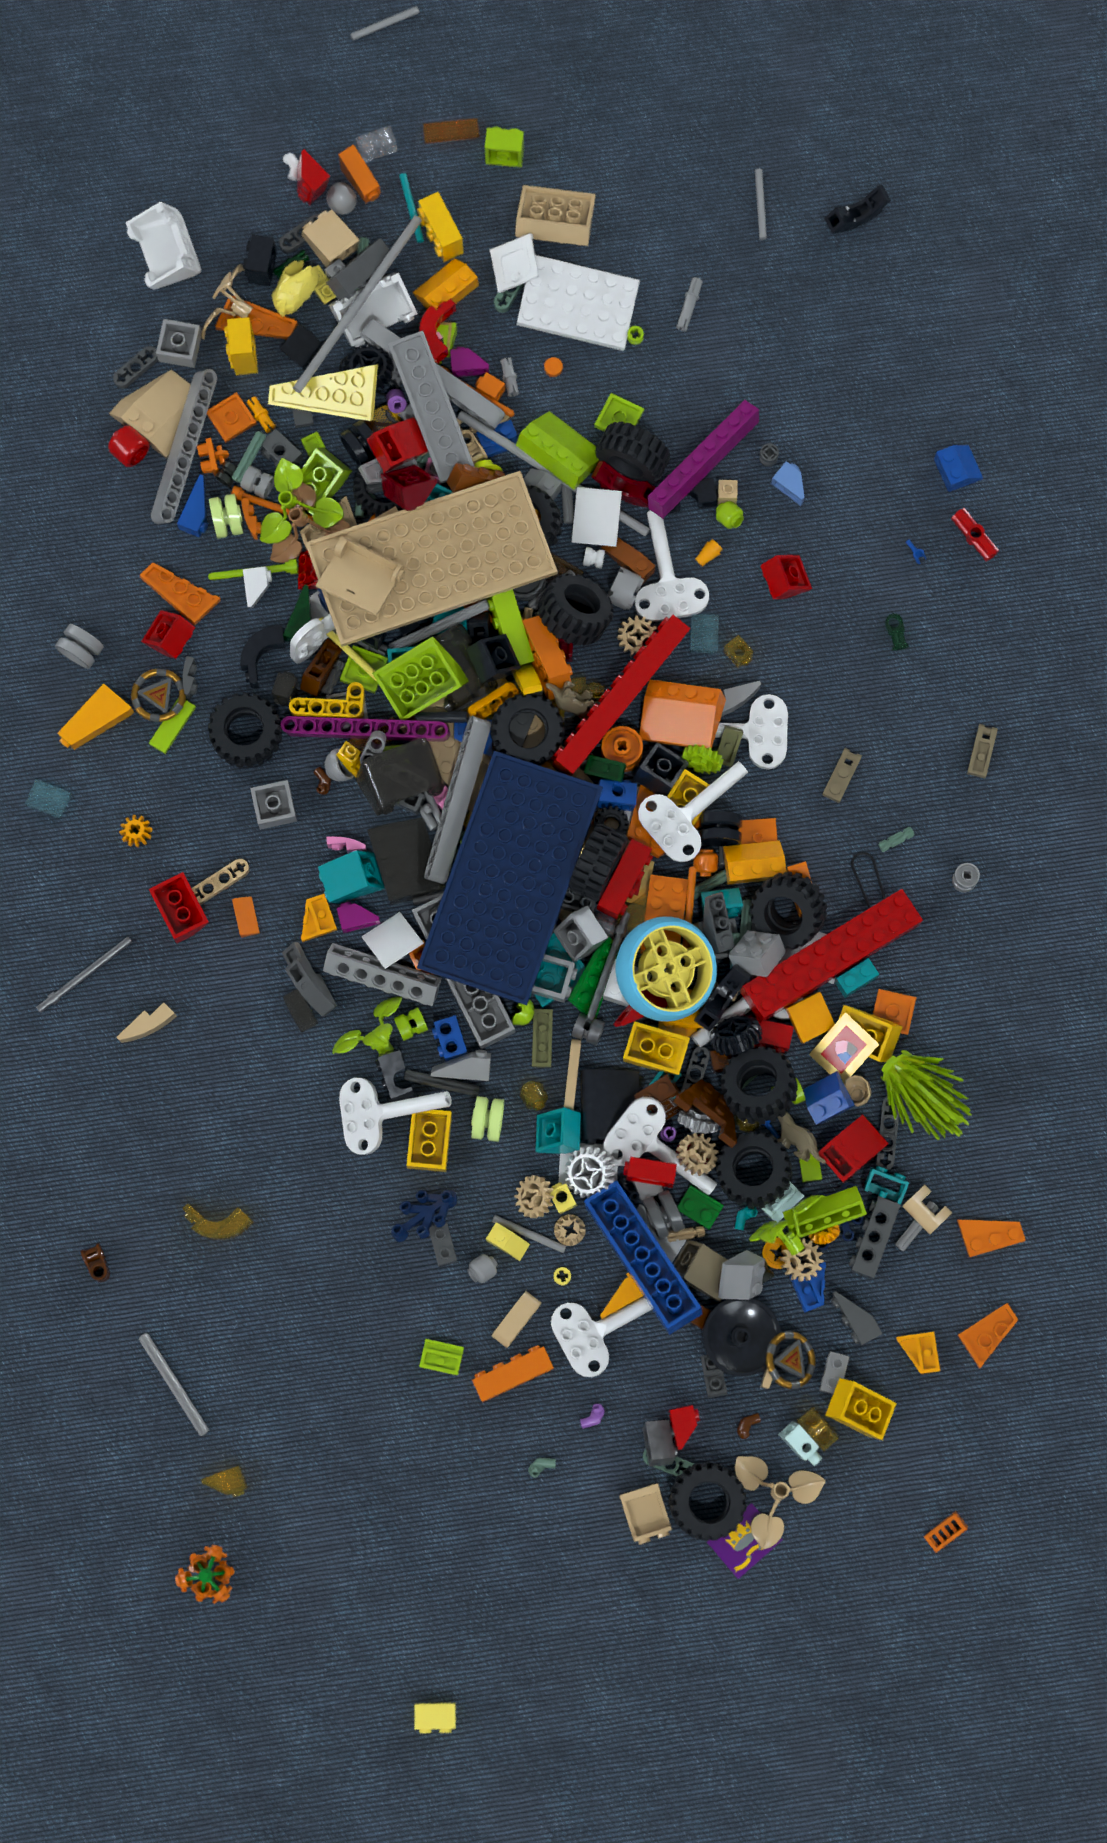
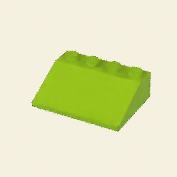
[516,411,599,490]
[372,636,469,720]

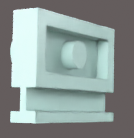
[762,1182,804,1222]

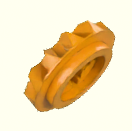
[809,1225,840,1244]
[762,1238,791,1269]

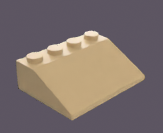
[515,185,596,246]

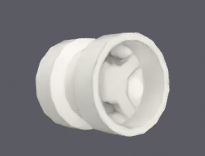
[583,547,605,569]

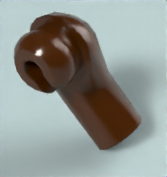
[313,767,331,795]
[737,1413,761,1439]

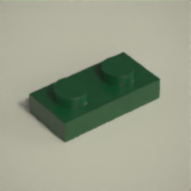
[584,755,627,783]

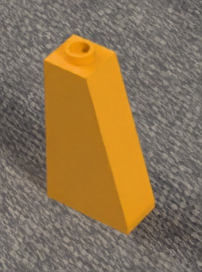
[58,684,134,750]

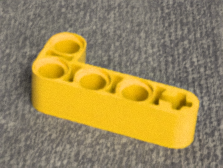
[289,682,365,719]

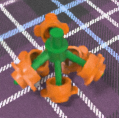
[175,1545,235,1604]

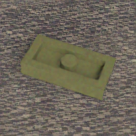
[717,725,743,767]

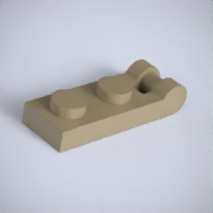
[967,724,998,779]
[822,748,862,803]

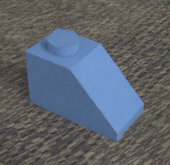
[771,461,804,506]

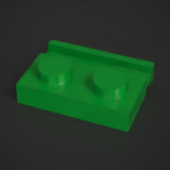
[677,1186,724,1230]

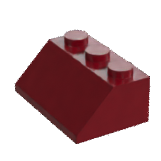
[380,465,437,511]

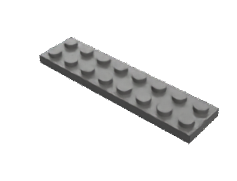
[388,331,475,483]

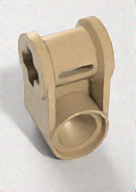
[461,430,488,464]

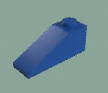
[177,474,208,538]

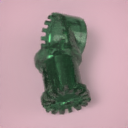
[885,613,909,651]

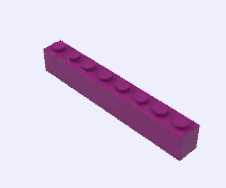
[648,400,759,519]

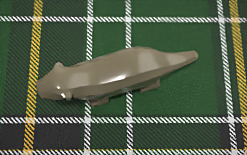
[545,681,594,721]
[777,1111,826,1164]

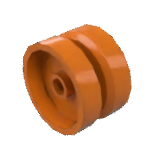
[601,726,643,772]

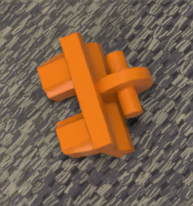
[197,438,229,476]

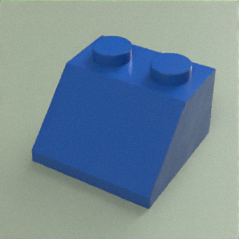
[934,445,983,492]
[804,1071,855,1125]

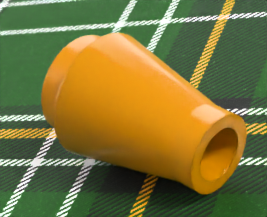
[695,539,723,567]

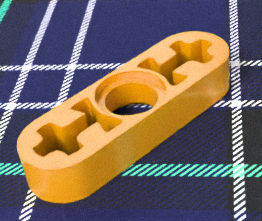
[467,682,519,719]

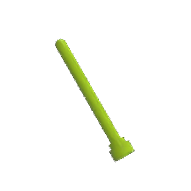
[208,559,298,580]

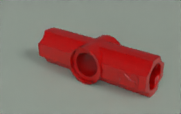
[951,508,999,561]

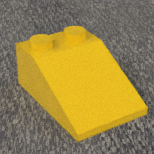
[667,769,710,826]
[838,1005,903,1062]
[623,1021,690,1075]

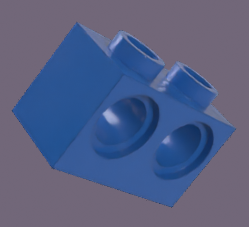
[431,1015,467,1061]

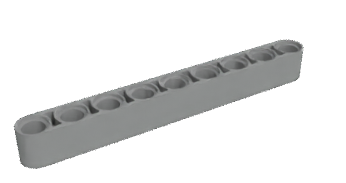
[360,319,505,430]
[151,369,217,524]
[424,716,491,884]

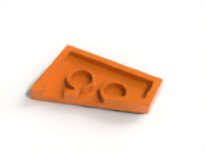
[957,1220,1026,1258]
[957,1303,1018,1369]

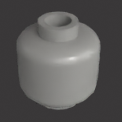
[467,1254,498,1283]

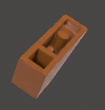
[601,537,655,585]

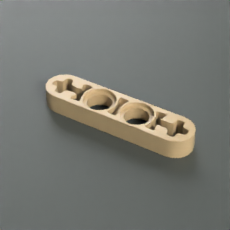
[192,859,250,905]
[564,1039,581,1110]

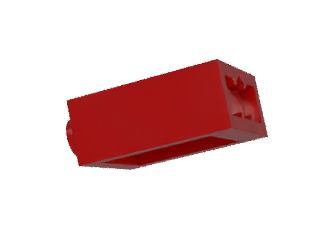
[623,1157,677,1188]

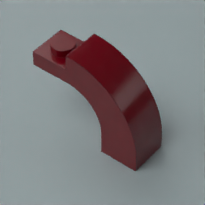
[591,461,656,507]

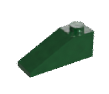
[283,585,312,642]

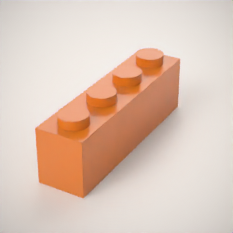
[472,1345,554,1403]

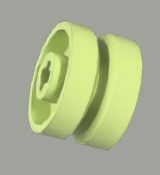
[209,493,244,539]
[471,1096,504,1142]

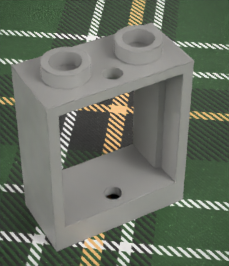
[531,955,578,1003]

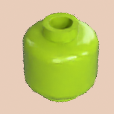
[716,501,744,529]

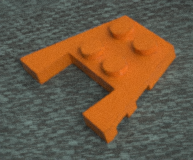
[627,784,702,858]

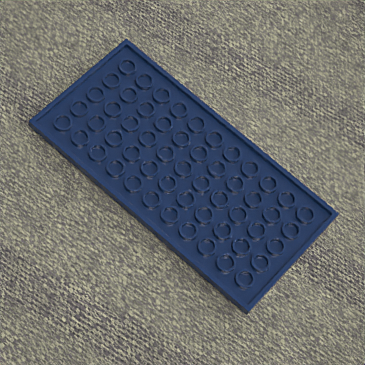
[417,751,603,1006]

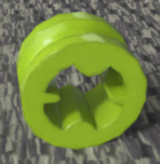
[627,326,644,345]

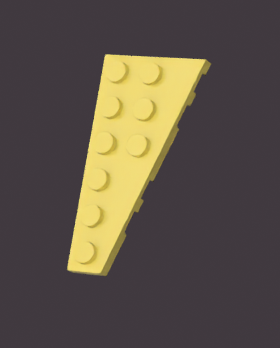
[268,364,378,421]

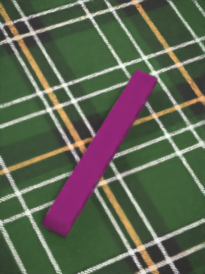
[281,716,451,742]

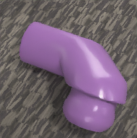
[580,1403,605,1429]

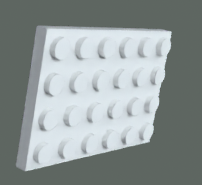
[516,255,640,351]

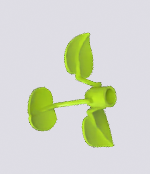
[260,458,344,544]
[332,996,402,1054]
[749,1195,826,1255]

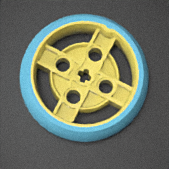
[616,916,717,1022]

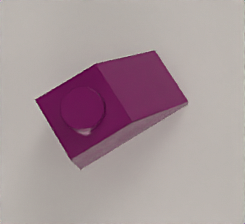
[450,347,489,377]
[337,902,380,934]

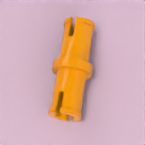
[247,397,276,433]

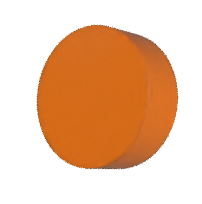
[544,357,563,377]

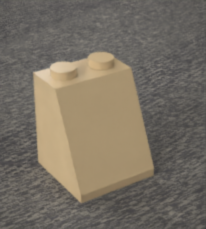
[302,210,359,268]

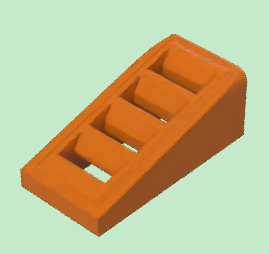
[924,1511,968,1553]

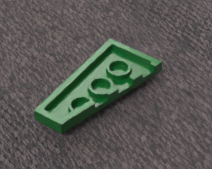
[568,937,620,1019]

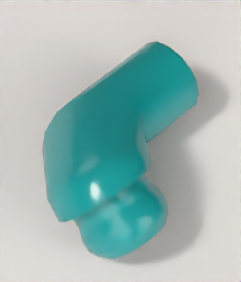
[734,1206,758,1231]

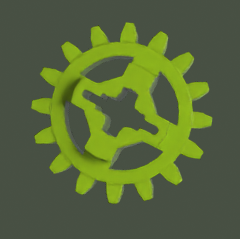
[682,744,724,774]

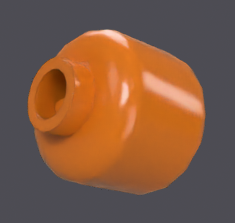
[693,849,718,876]

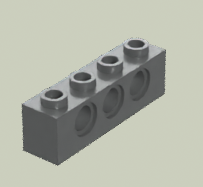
[849,1196,901,1280]

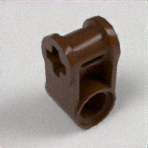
[80,1243,110,1283]

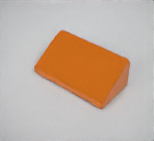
[232,896,260,938]

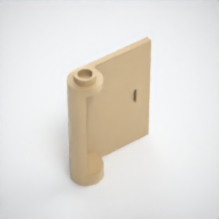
[316,536,405,616]

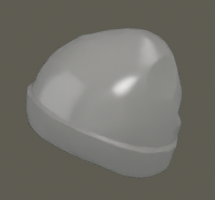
[327,182,357,215]
[325,748,354,781]

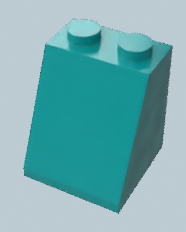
[318,850,385,904]

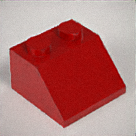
[760,555,812,599]
[141,610,195,659]
[668,1405,700,1451]

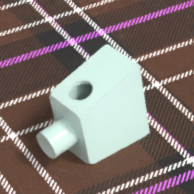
[778,1421,822,1466]

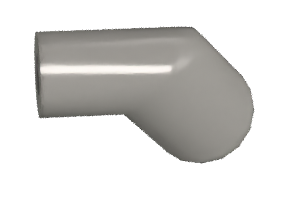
[419,803,438,831]

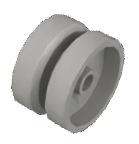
[55,624,104,669]

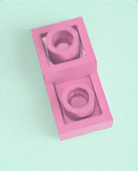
[326,836,367,854]

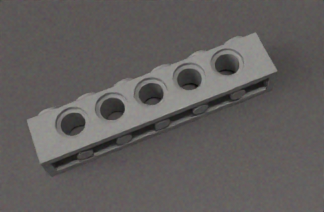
[323,943,442,1006]

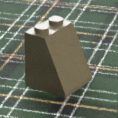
[673,1239,727,1301]

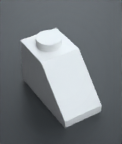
[243,567,272,608]

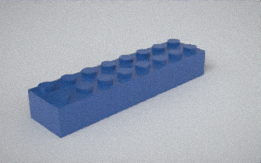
[584,1180,703,1335]

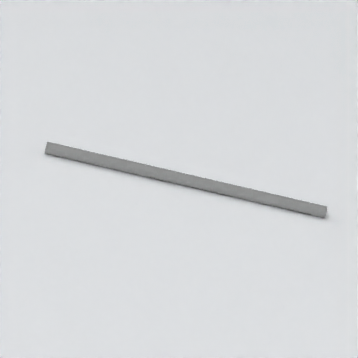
[293,215,422,393]
[457,411,650,537]

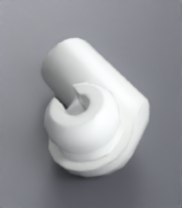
[283,153,299,180]

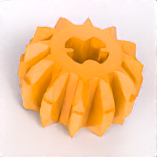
[119,815,153,848]

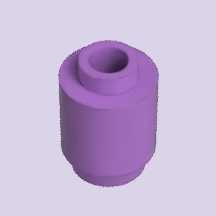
[386,389,406,413]

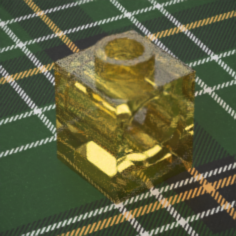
[723,635,753,668]

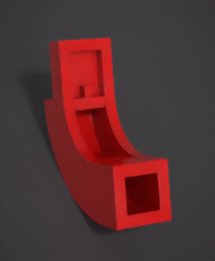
[419,298,456,364]

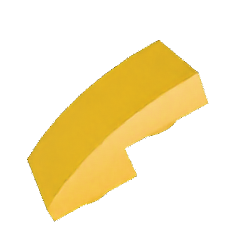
[336,741,370,783]

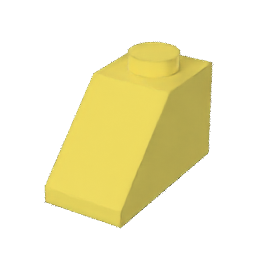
[486,1222,530,1261]

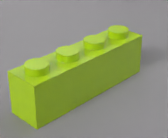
[487,589,534,666]
[783,1186,867,1238]

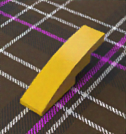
[513,664,542,695]

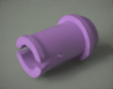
[660,1127,676,1142]

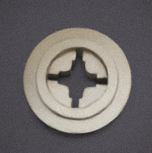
[554,1214,585,1246]

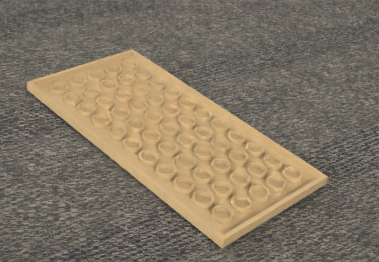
[305,471,558,647]

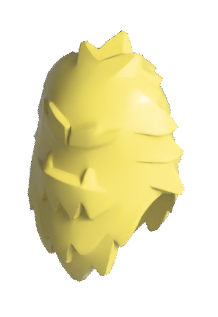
[272,261,319,317]

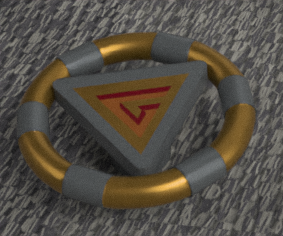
[131,668,186,722]
[766,1331,816,1389]

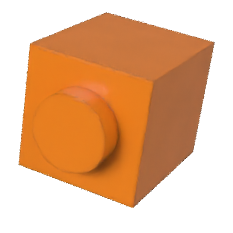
[475,372,505,401]

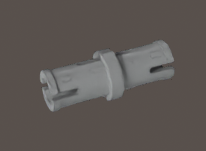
[500,358,519,397]

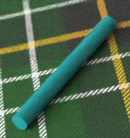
[399,173,424,243]

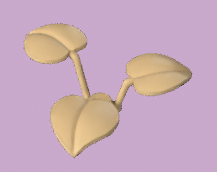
[202,264,253,340]
[735,1456,826,1549]

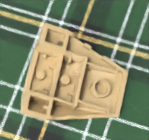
[109,370,191,458]

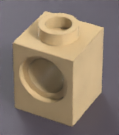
[718,480,737,505]

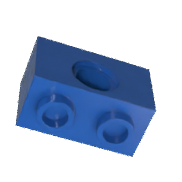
[597,779,637,812]

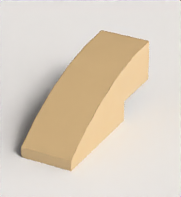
[117,1003,177,1043]

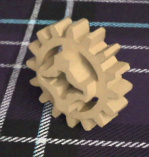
[617,616,657,657]
[676,1133,719,1176]
[515,1175,554,1218]
[780,1239,824,1282]

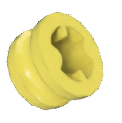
[554,1267,571,1286]

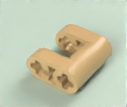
[902,1185,952,1235]

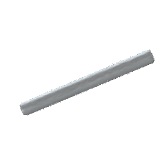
[388,600,490,649]
[139,1333,209,1436]

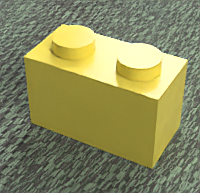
[415,1703,456,1733]

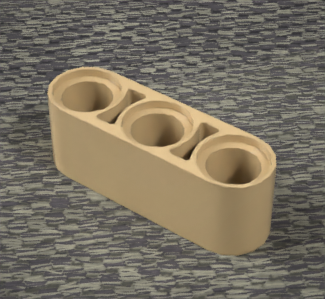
[492,1291,542,1348]

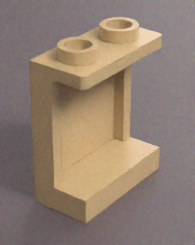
[620,1483,672,1545]

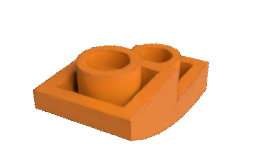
[242,498,261,540]

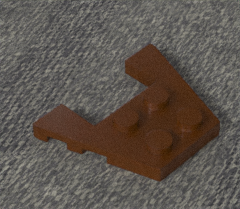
[673,1079,737,1148]

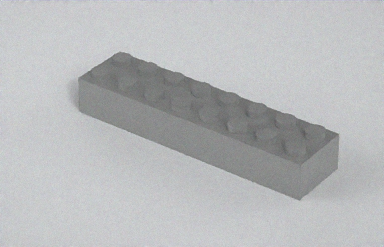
[412,895,515,1050]

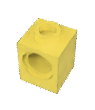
[550,1182,577,1214]

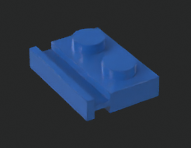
[476,420,518,458]

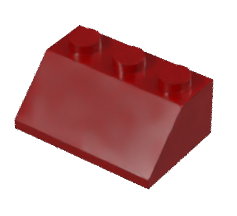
[297,149,330,205]
[149,872,209,944]

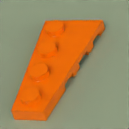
[215,295,298,339]
[140,563,221,626]

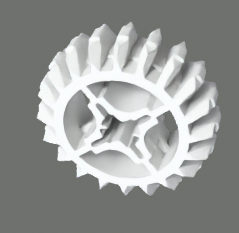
[564,1146,617,1198]

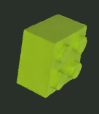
[485,127,524,167]

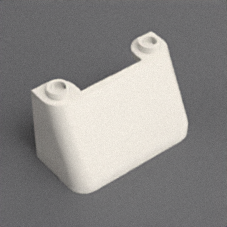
[126,202,201,290]
[329,272,418,348]

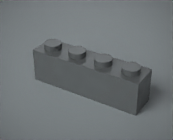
[326,238,390,301]

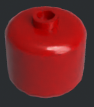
[108,425,150,467]

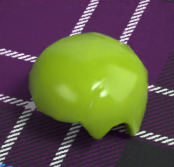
[512,999,534,1026]

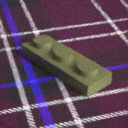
[532,1009,553,1068]

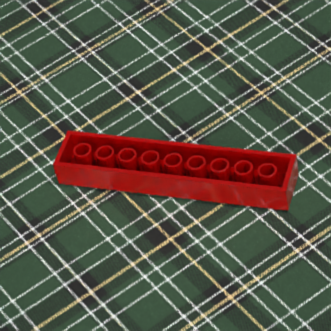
[551,614,691,776]
[740,889,923,1023]

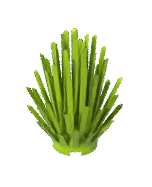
[881,1050,972,1140]

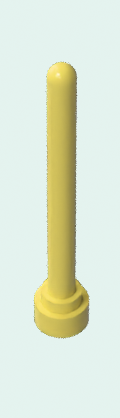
[319,617,376,681]

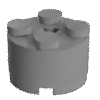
[607,567,644,610]

